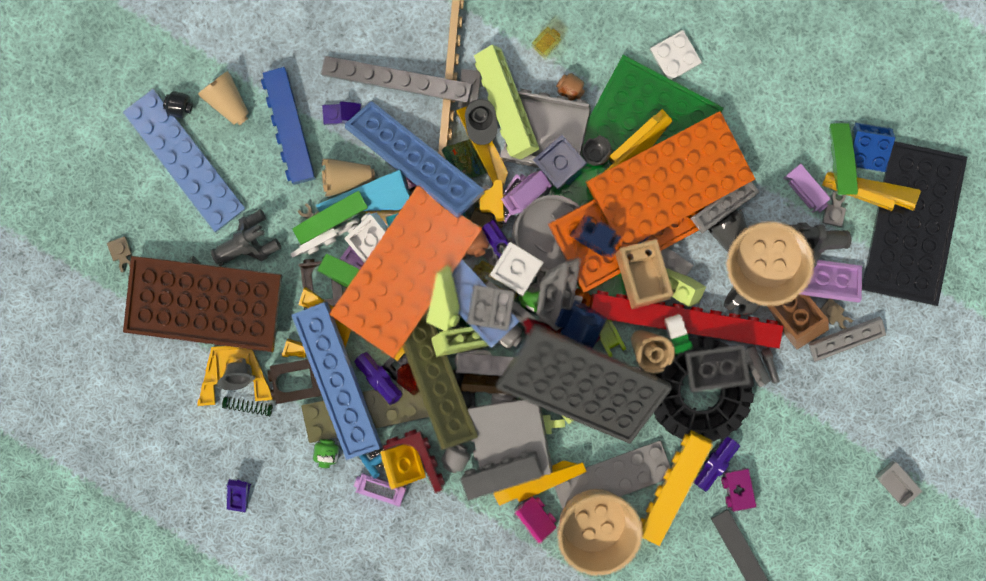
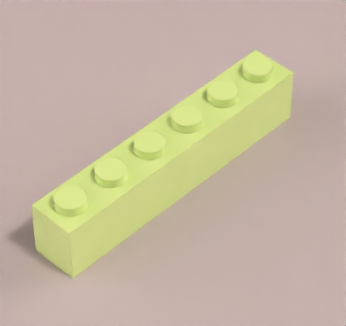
[474,45,539,160]

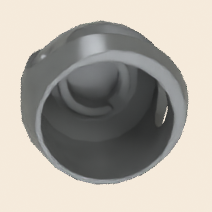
[724,287,761,315]

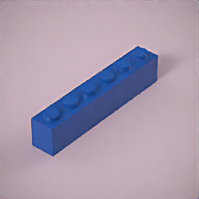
[261,67,316,185]

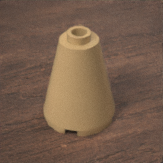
[198,71,249,126]
[322,158,375,197]
[631,330,674,374]

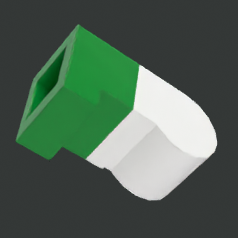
[664,314,693,354]

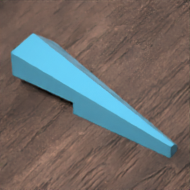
[316,170,412,212]

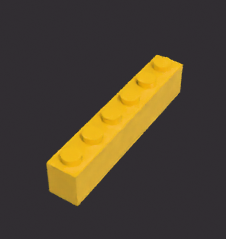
[640,430,712,546]

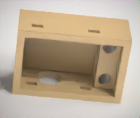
[615,239,673,309]

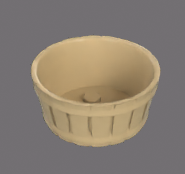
[727,222,814,306]
[558,489,642,575]

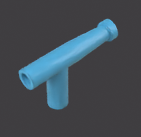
[359,454,382,479]

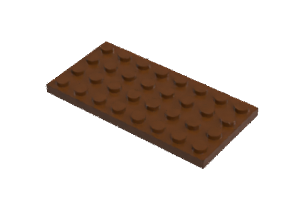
[123,256,283,352]

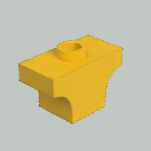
[480,180,505,222]

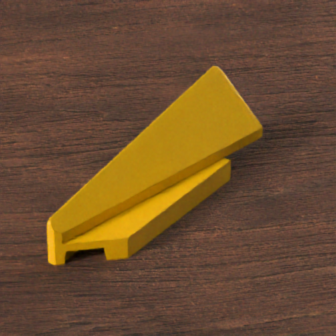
[456,106,508,185]
[603,109,672,173]
[822,172,921,211]
[493,460,587,506]

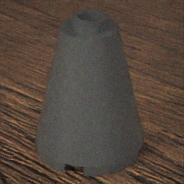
[708,209,747,253]

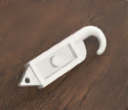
[291,218,360,258]

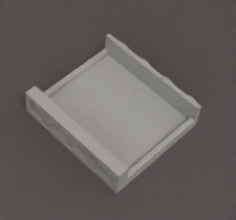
[500,89,591,168]
[468,399,553,475]

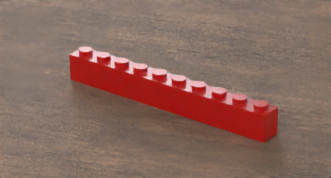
[590,290,783,349]

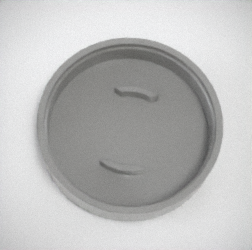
[512,195,580,273]

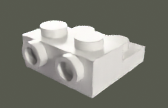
[344,212,388,263]

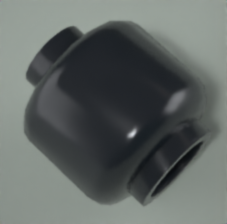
[163,91,193,118]

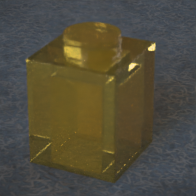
[531,27,561,59]

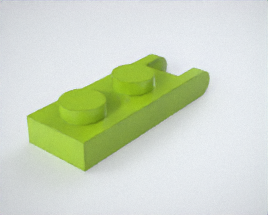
[600,320,626,357]

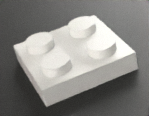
[650,30,702,80]
[490,242,544,296]

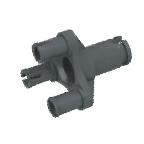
[211,209,282,267]
[788,223,852,268]

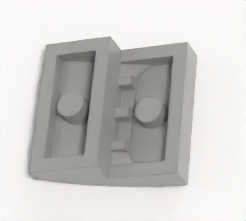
[467,285,514,331]

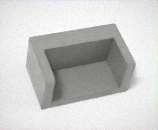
[875,461,922,507]

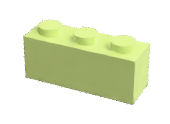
[431,327,489,357]

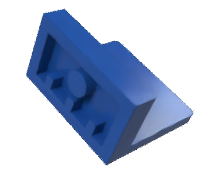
[853,122,895,172]

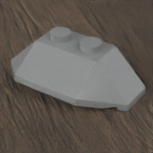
[536,257,581,330]

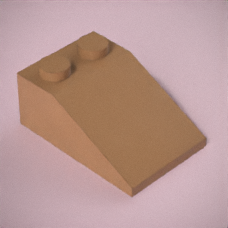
[767,294,829,350]

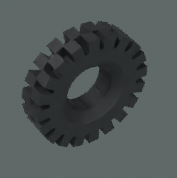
[651,338,754,442]

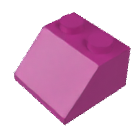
[514,496,557,544]

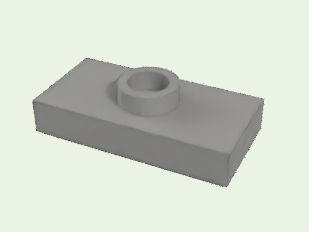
[660,247,694,276]

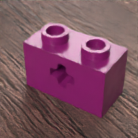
[721,468,756,512]

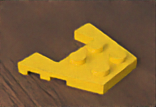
[282,287,351,358]
[197,346,272,406]

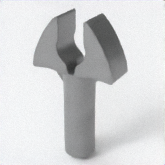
[761,347,780,384]

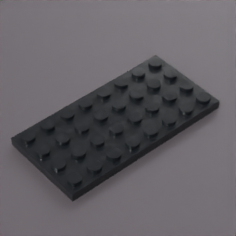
[862,141,967,306]

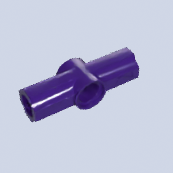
[482,220,510,258]
[354,352,403,405]
[693,436,740,492]

